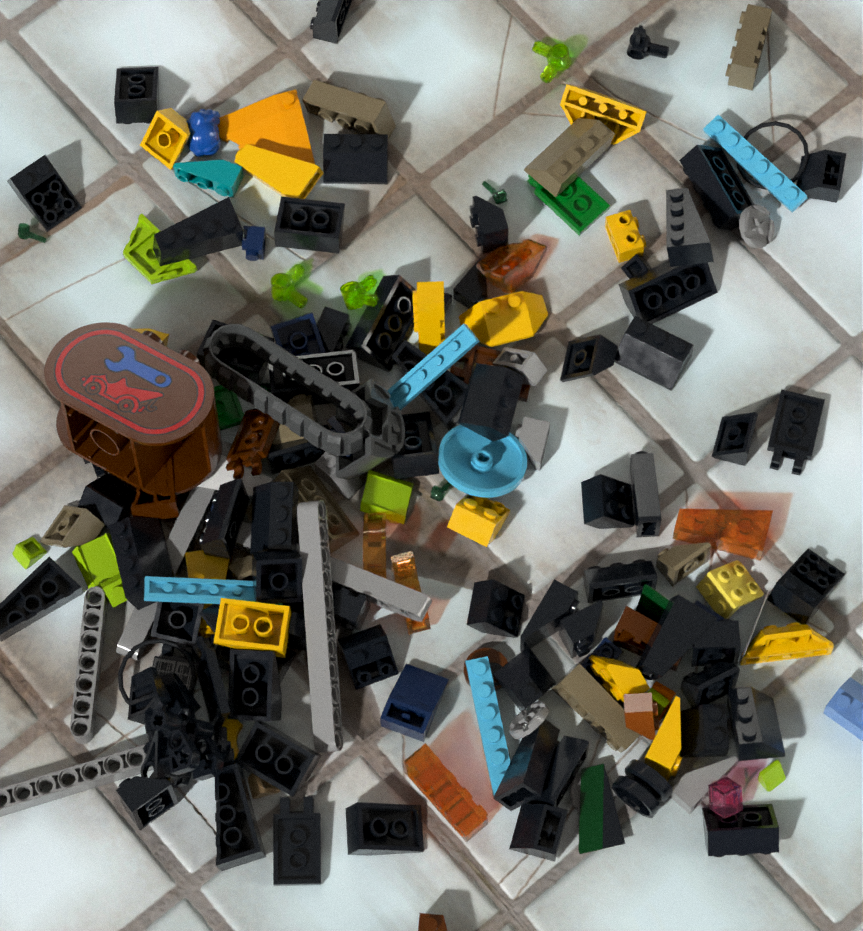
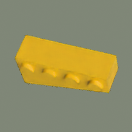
[413,281,445,355]

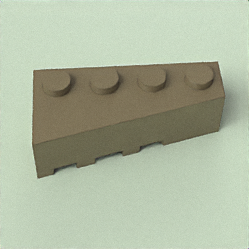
[725,4,772,90]
[302,80,396,139]
[551,663,640,753]

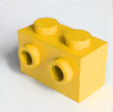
[605,210,646,263]

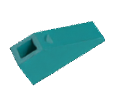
[173,160,244,198]

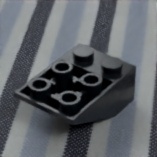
[7,155,82,232]
[767,548,845,624]

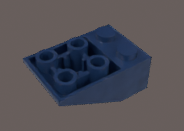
[380,664,449,742]

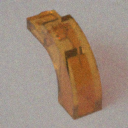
[363,513,387,579]
[390,551,431,634]

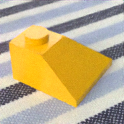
[140,108,190,170]

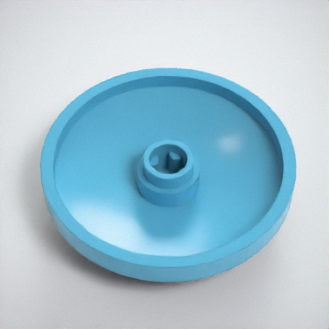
[438,425,527,498]

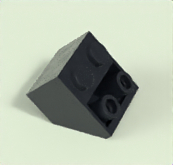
[796,150,846,203]
[469,196,509,254]
[581,474,634,529]
[467,579,525,638]
[338,624,399,690]
[509,804,568,862]

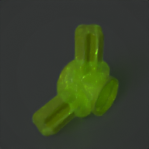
[532,41,571,83]
[271,264,308,308]
[340,275,378,310]

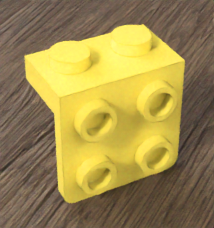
[696,560,764,619]

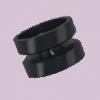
[612,759,673,818]

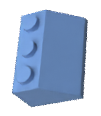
[824,677,863,741]

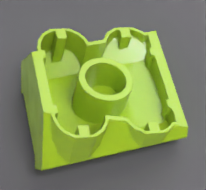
[360,470,414,524]
[72,533,120,589]

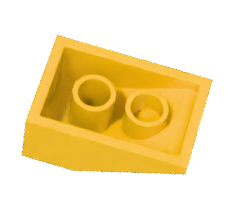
[214,598,292,658]
[644,696,683,781]

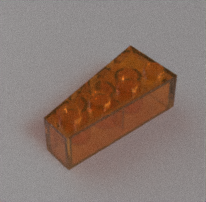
[672,509,773,561]
[404,743,488,843]

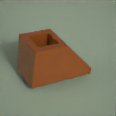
[624,692,660,740]

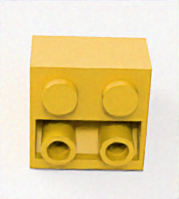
[447,494,510,547]
[588,655,650,702]

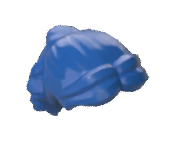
[186,109,221,157]

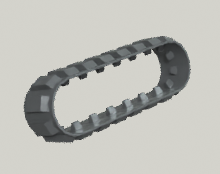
[204,324,372,456]

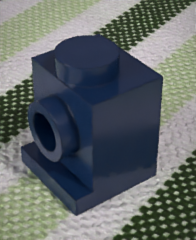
[242,226,267,261]

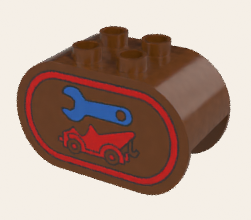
[44,322,222,496]

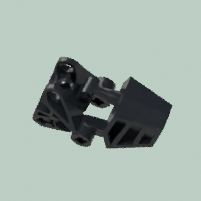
[128,667,224,788]

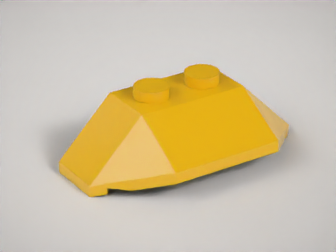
[560,84,647,145]
[459,291,548,347]
[740,622,834,666]

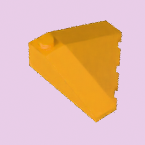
[218,90,315,164]

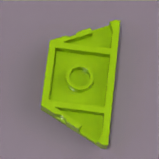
[123,214,198,284]

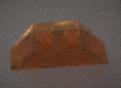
[476,239,547,293]

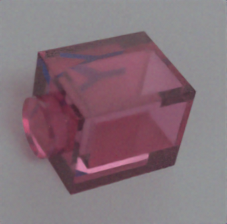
[708,777,743,819]

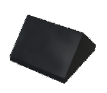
[712,412,758,466]

